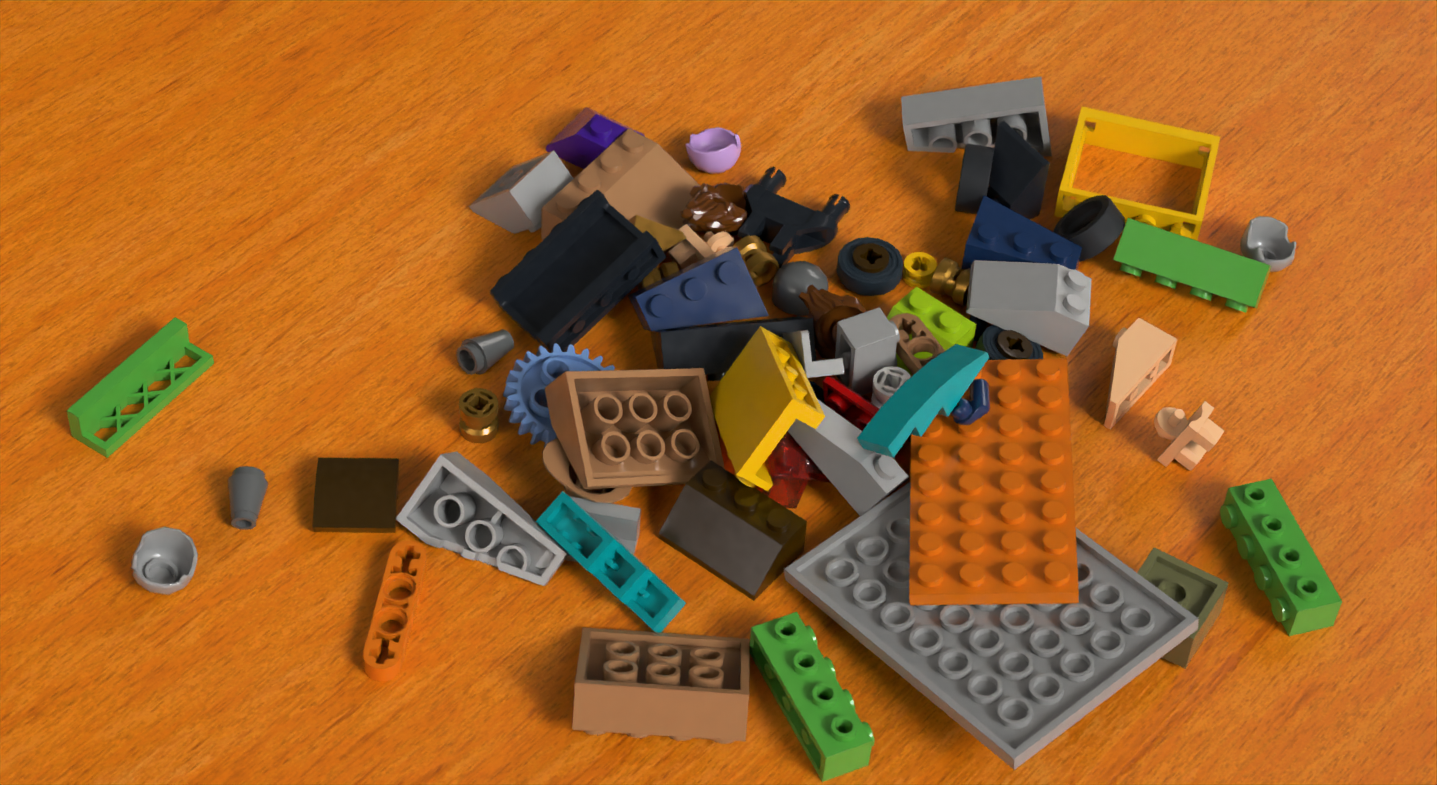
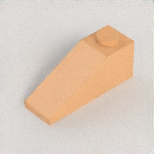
[1104,318,1177,430]

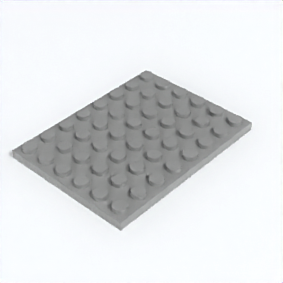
[784,482,1199,770]

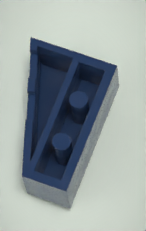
[962,196,1082,270]
[628,247,769,331]

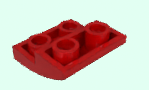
[823,376,906,453]

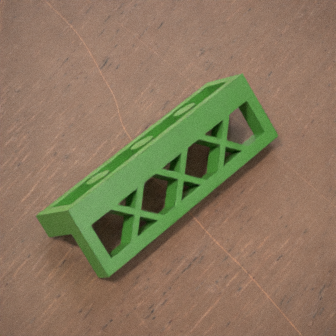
[66,317,214,458]

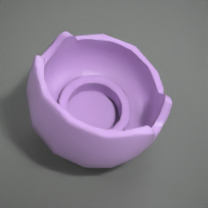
[685,127,741,174]

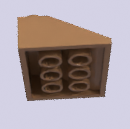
[541,129,700,254]
[545,368,725,489]
[572,627,749,744]

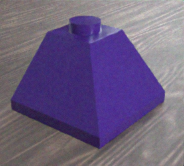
[546,107,645,169]

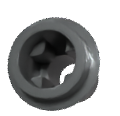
[456,329,514,375]
[227,466,268,530]

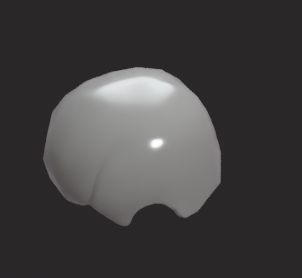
[1240,216,1297,272]
[131,527,198,595]

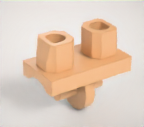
[668,224,734,270]
[1154,401,1225,471]

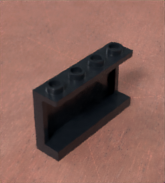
[490,190,666,353]

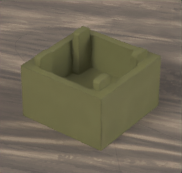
[1137,548,1229,669]

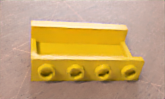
[710,326,825,491]

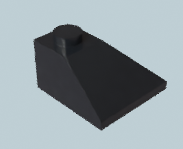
[986,121,1050,220]

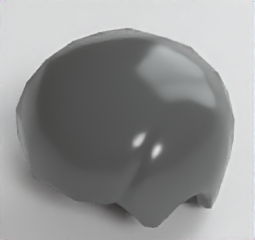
[772,261,828,316]

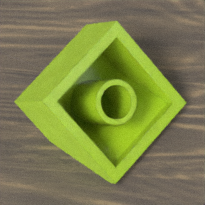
[887,286,977,377]

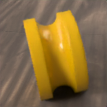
[902,252,937,288]

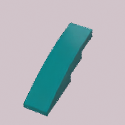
[857,344,989,458]
[535,491,687,633]

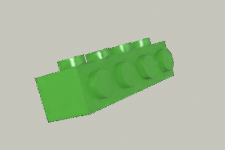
[1113,218,1271,313]
[1220,479,1342,636]
[749,612,875,782]

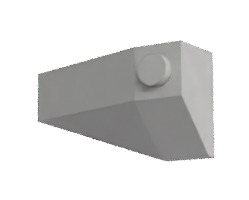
[396,452,569,586]

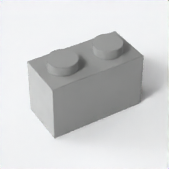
[835,307,900,396]

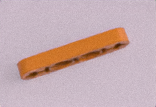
[363,540,427,682]

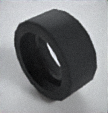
[955,143,994,214]
[1053,195,1125,262]

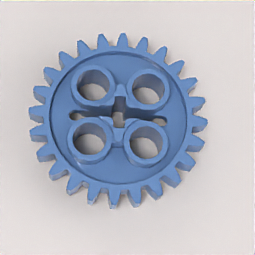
[503,343,615,448]

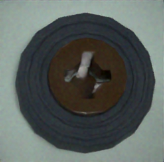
[836,237,903,296]
[975,325,1043,360]

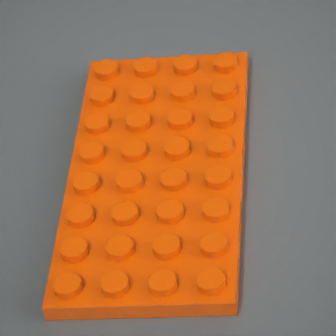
[909,358,1079,605]

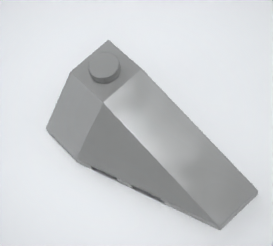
[788,399,909,516]

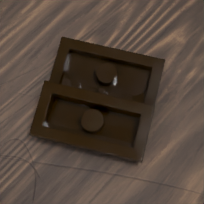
[313,458,399,533]

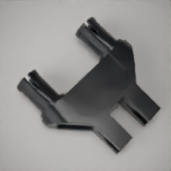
[738,167,850,268]

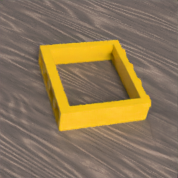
[1054,106,1221,241]

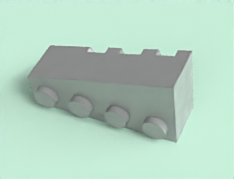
[901,76,1052,156]

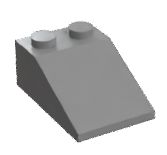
[966,260,1092,356]

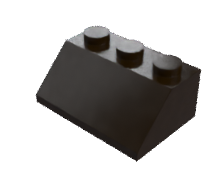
[659,460,807,601]

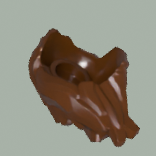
[681,183,747,236]
[799,284,867,359]

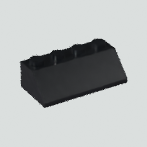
[651,316,816,381]

